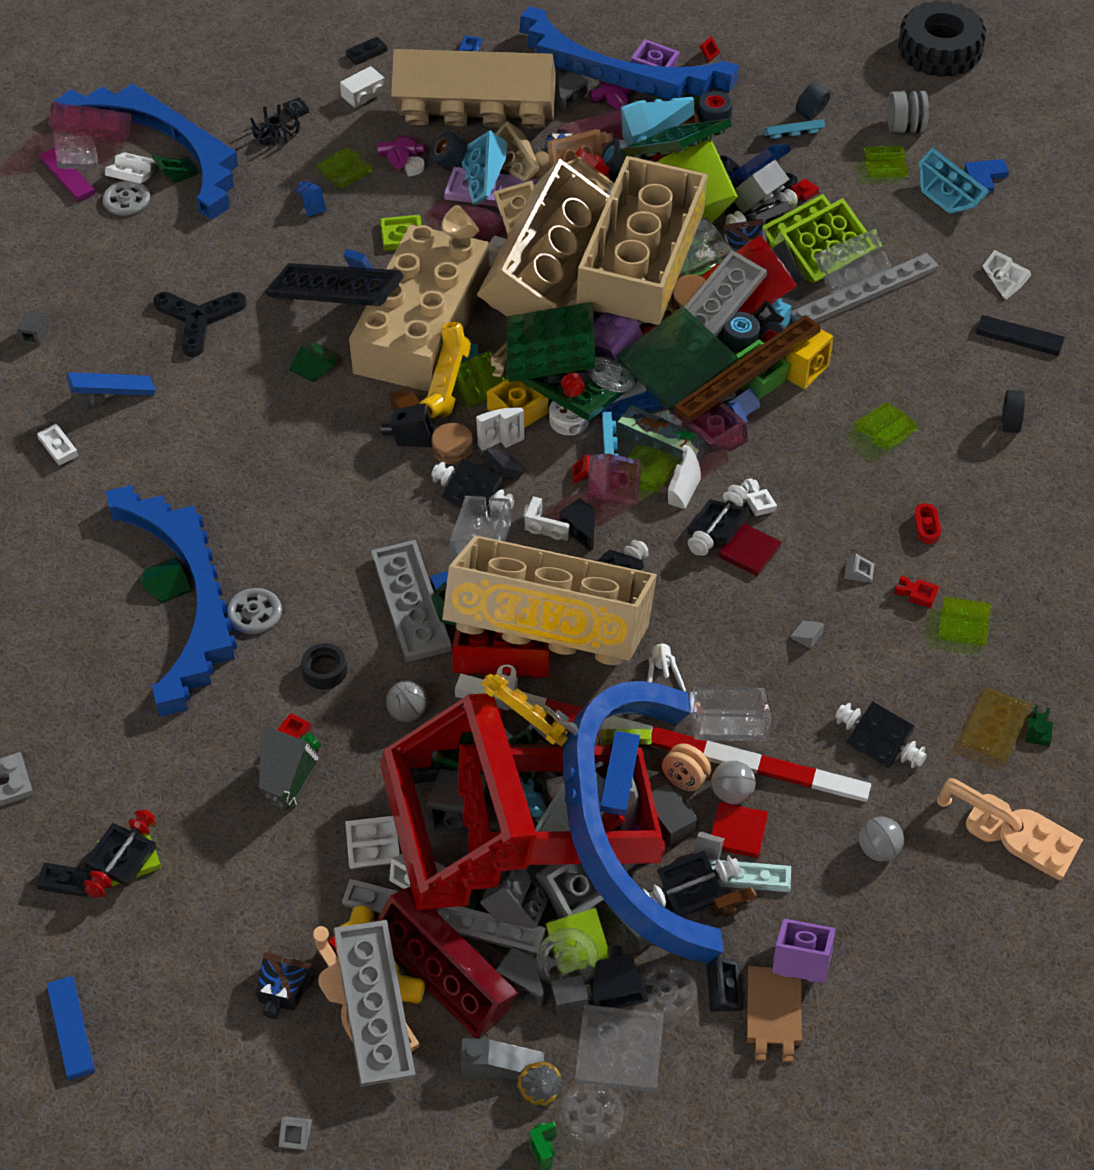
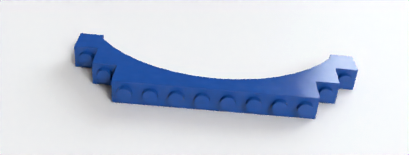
[519,6,739,101]
[54,84,238,220]
[105,485,237,717]

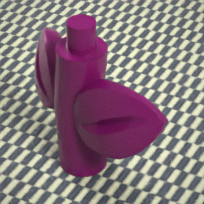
[589,81,633,112]
[377,135,426,170]

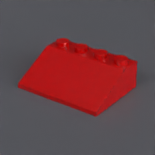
[700,235,797,315]
[453,629,551,679]

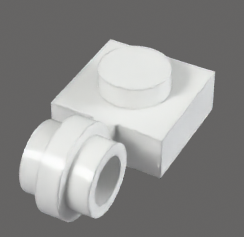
[741,478,777,516]

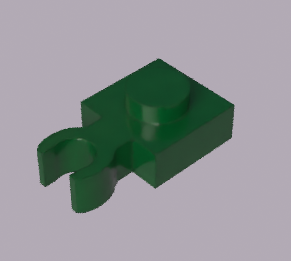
[1025,705,1053,747]

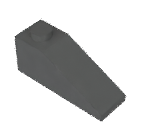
[461,1039,544,1079]

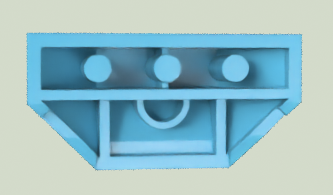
[919,147,990,214]

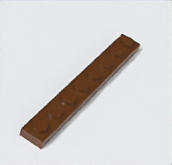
[674,315,821,423]

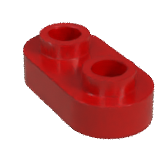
[914,503,941,544]

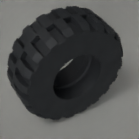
[898,1,986,77]

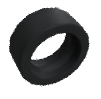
[1002,390,1025,433]
[301,643,348,690]

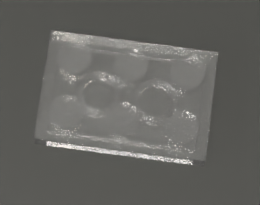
[53,128,98,170]

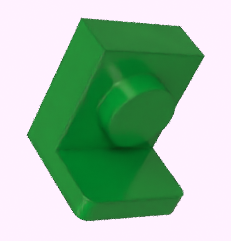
[529,1121,557,1170]

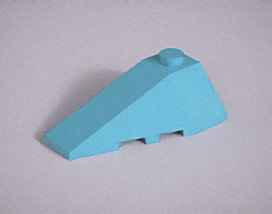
[621,97,694,145]
[462,131,507,205]

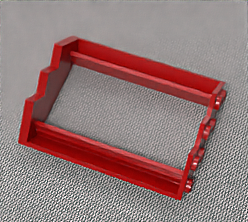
[380,693,537,910]
[457,744,665,865]

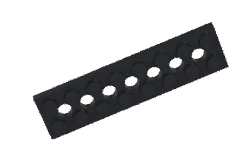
[265,263,404,306]

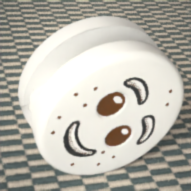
[549,401,590,435]

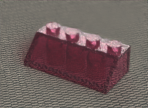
[48,102,133,143]
[657,377,748,452]

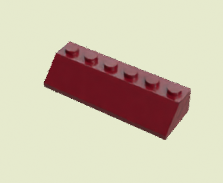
[377,886,518,1039]

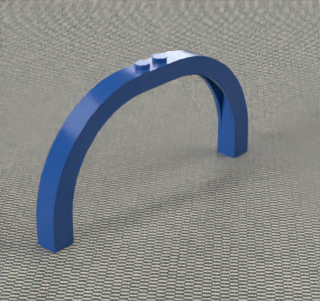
[563,681,724,963]

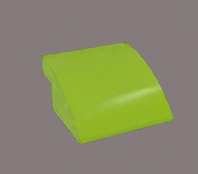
[656,139,738,232]
[763,194,878,283]

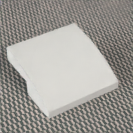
[105,152,158,184]
[476,408,524,451]
[345,816,400,869]

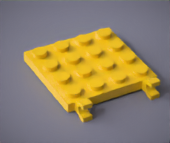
[480,673,567,746]

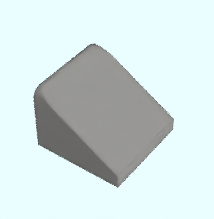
[844,554,875,583]
[790,621,824,649]
[694,831,724,860]
[278,1116,312,1150]

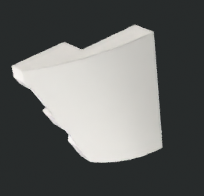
[983,250,1031,300]
[668,445,701,509]

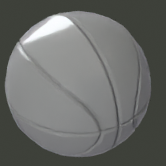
[386,680,429,723]
[711,761,756,804]
[859,816,904,862]

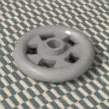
[102,181,150,216]
[226,588,282,634]

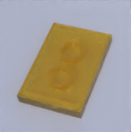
[960,687,1032,763]

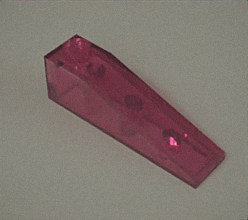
[559,110,624,140]
[427,201,504,242]

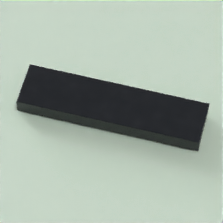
[976,315,1065,356]

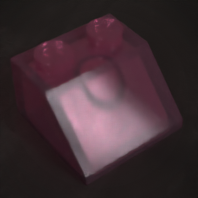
[586,453,641,505]

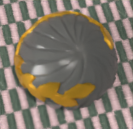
[517,1061,562,1106]

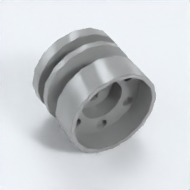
[887,91,929,133]

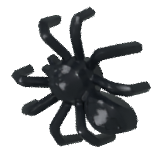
[250,104,300,146]

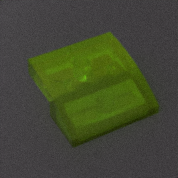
[863,146,908,178]
[316,147,373,189]
[455,351,504,408]
[854,402,919,450]
[616,445,679,492]
[938,596,991,647]

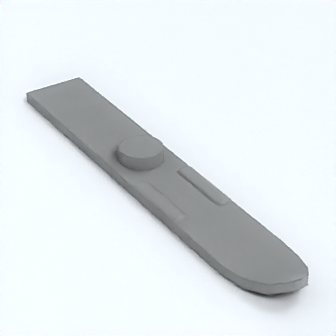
[543,704,578,736]

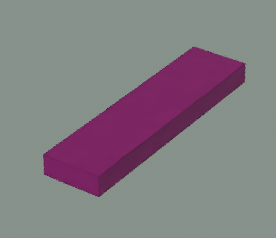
[39,147,96,202]

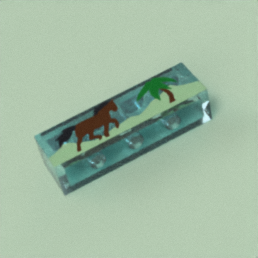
[618,405,708,463]

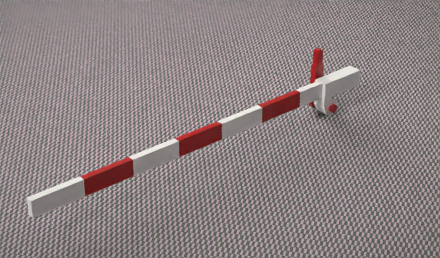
[455,665,871,802]

